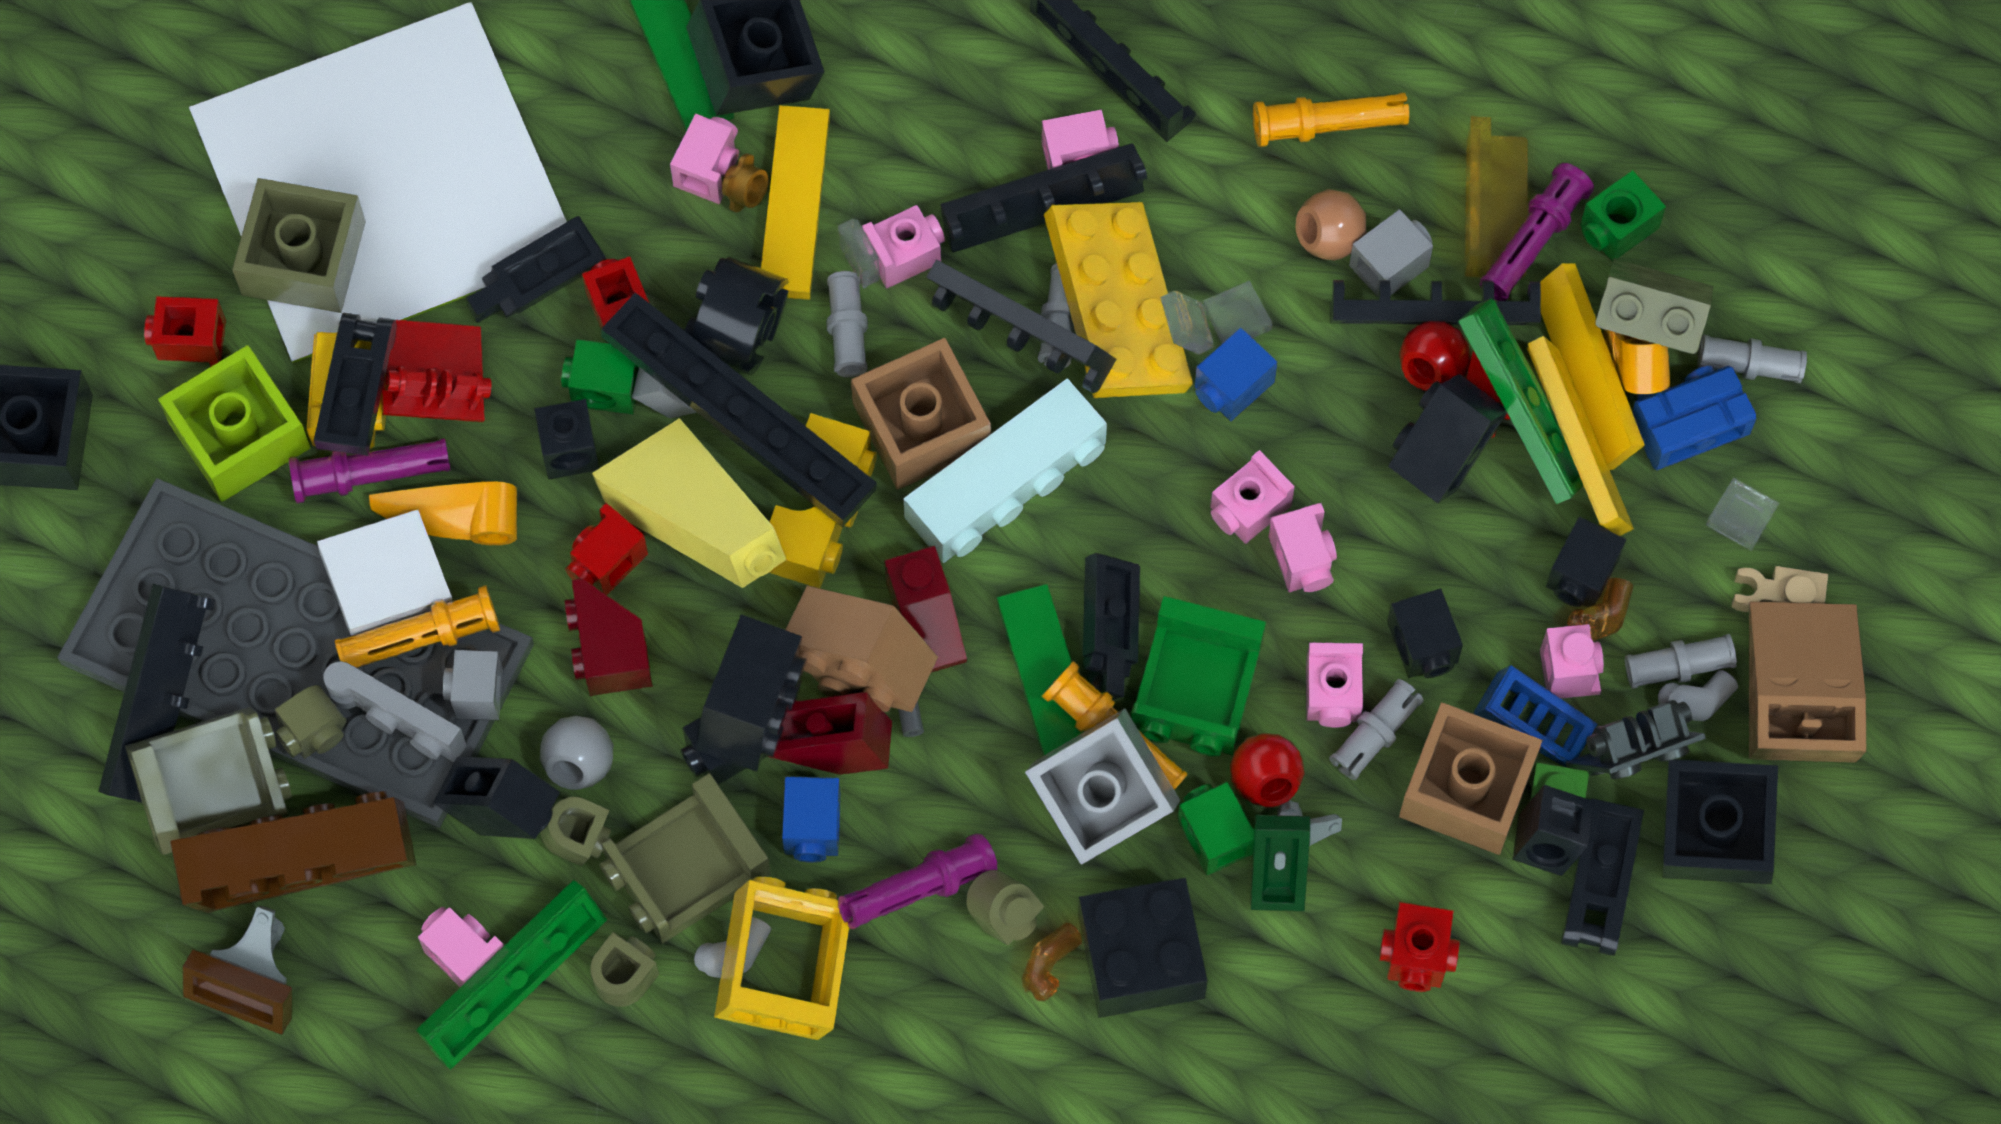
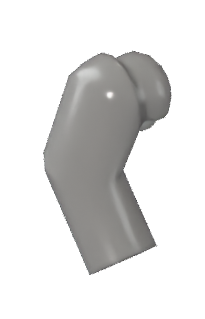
[1658,670,1738,721]
[694,917,771,978]

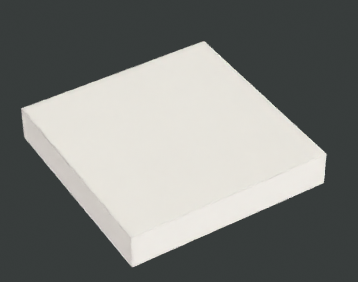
[317,510,452,636]

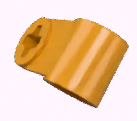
[1603,329,1670,394]

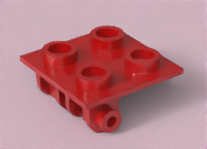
[381,320,492,422]

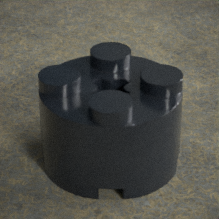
[684,256,789,375]

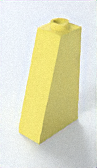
[592,418,787,588]

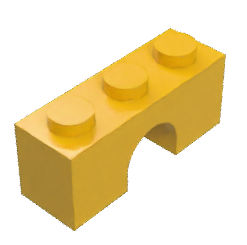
[769,413,877,589]

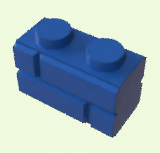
[1632,365,1757,471]

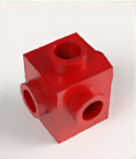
[1379,902,1460,992]

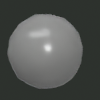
[540,715,614,790]

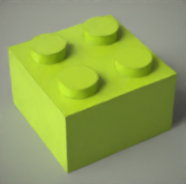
[158,345,311,502]

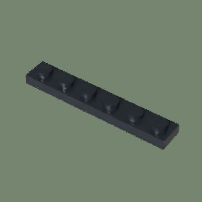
[601,292,877,528]

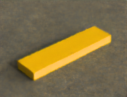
[761,105,830,300]
[1540,263,1645,470]
[1527,336,1634,536]

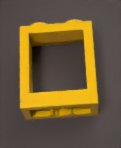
[714,877,851,1040]

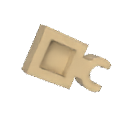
[1732,566,1828,612]

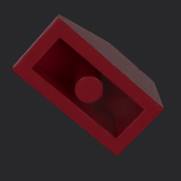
[884,546,967,673]
[767,692,892,775]

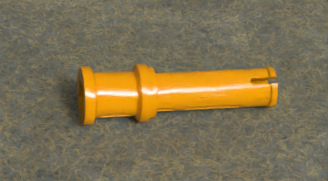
[1253,92,1409,147]
[335,585,500,668]
[1041,661,1188,790]

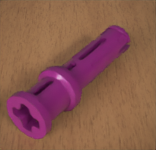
[1479,162,1594,301]
[288,438,451,504]
[838,833,998,929]

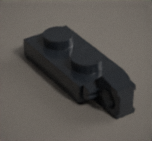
[466,216,606,323]
[1082,553,1140,701]

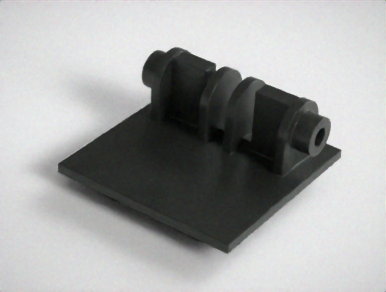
[1565,700,1706,779]

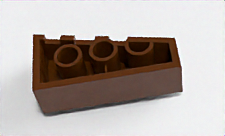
[170,791,417,913]

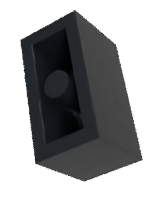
[1388,374,1507,503]
[433,757,560,839]

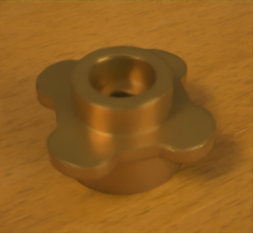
[722,153,768,213]

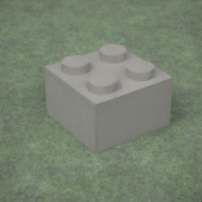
[1025,708,1180,865]

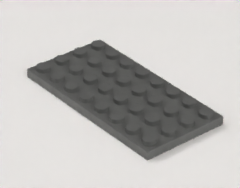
[57,478,534,828]

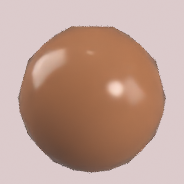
[1296,189,1367,261]

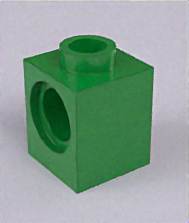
[1580,170,1666,262]
[561,339,639,415]
[1178,782,1254,876]

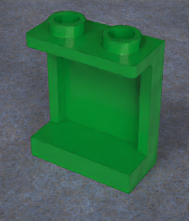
[1131,596,1266,757]

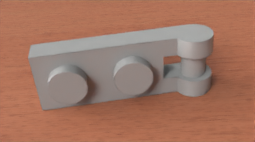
[323,661,467,762]

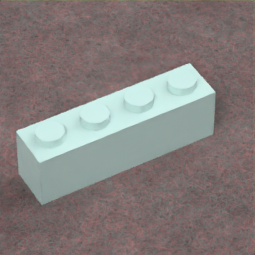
[903,378,1107,563]

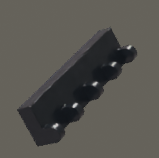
[1030,0,1196,142]
[940,143,1147,253]
[927,259,1117,393]
[1330,280,1541,326]
[98,584,216,804]

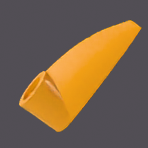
[369,481,517,546]

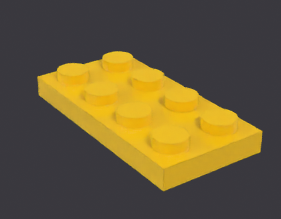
[1044,202,1193,398]

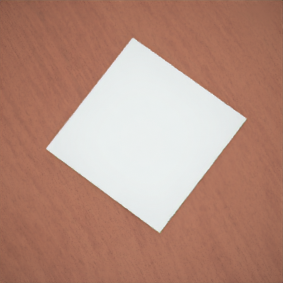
[189,2,567,363]

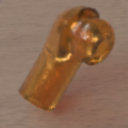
[1567,578,1634,641]
[1021,923,1082,1002]

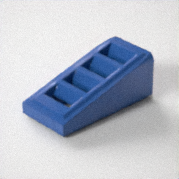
[1474,665,1597,768]

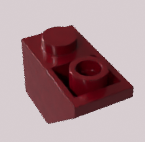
[564,578,653,696]

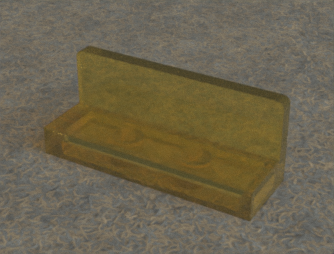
[1465,116,1528,279]

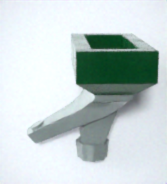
[1250,800,1342,911]

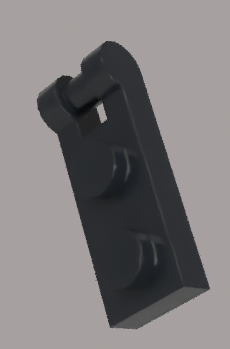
[314,312,397,456]
[1561,798,1644,956]

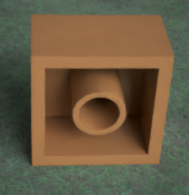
[851,338,991,490]
[786,586,938,712]
[1399,702,1543,855]

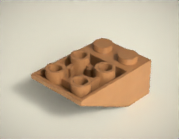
[1749,601,1866,763]

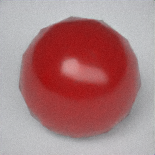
[1398,321,1471,391]
[1230,732,1305,807]

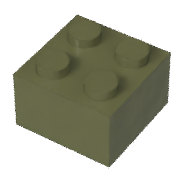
[232,178,366,313]

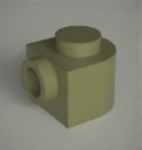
[274,685,346,759]
[541,797,611,866]
[966,870,1044,946]
[590,932,659,1007]

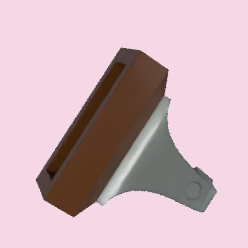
[183,906,292,1035]

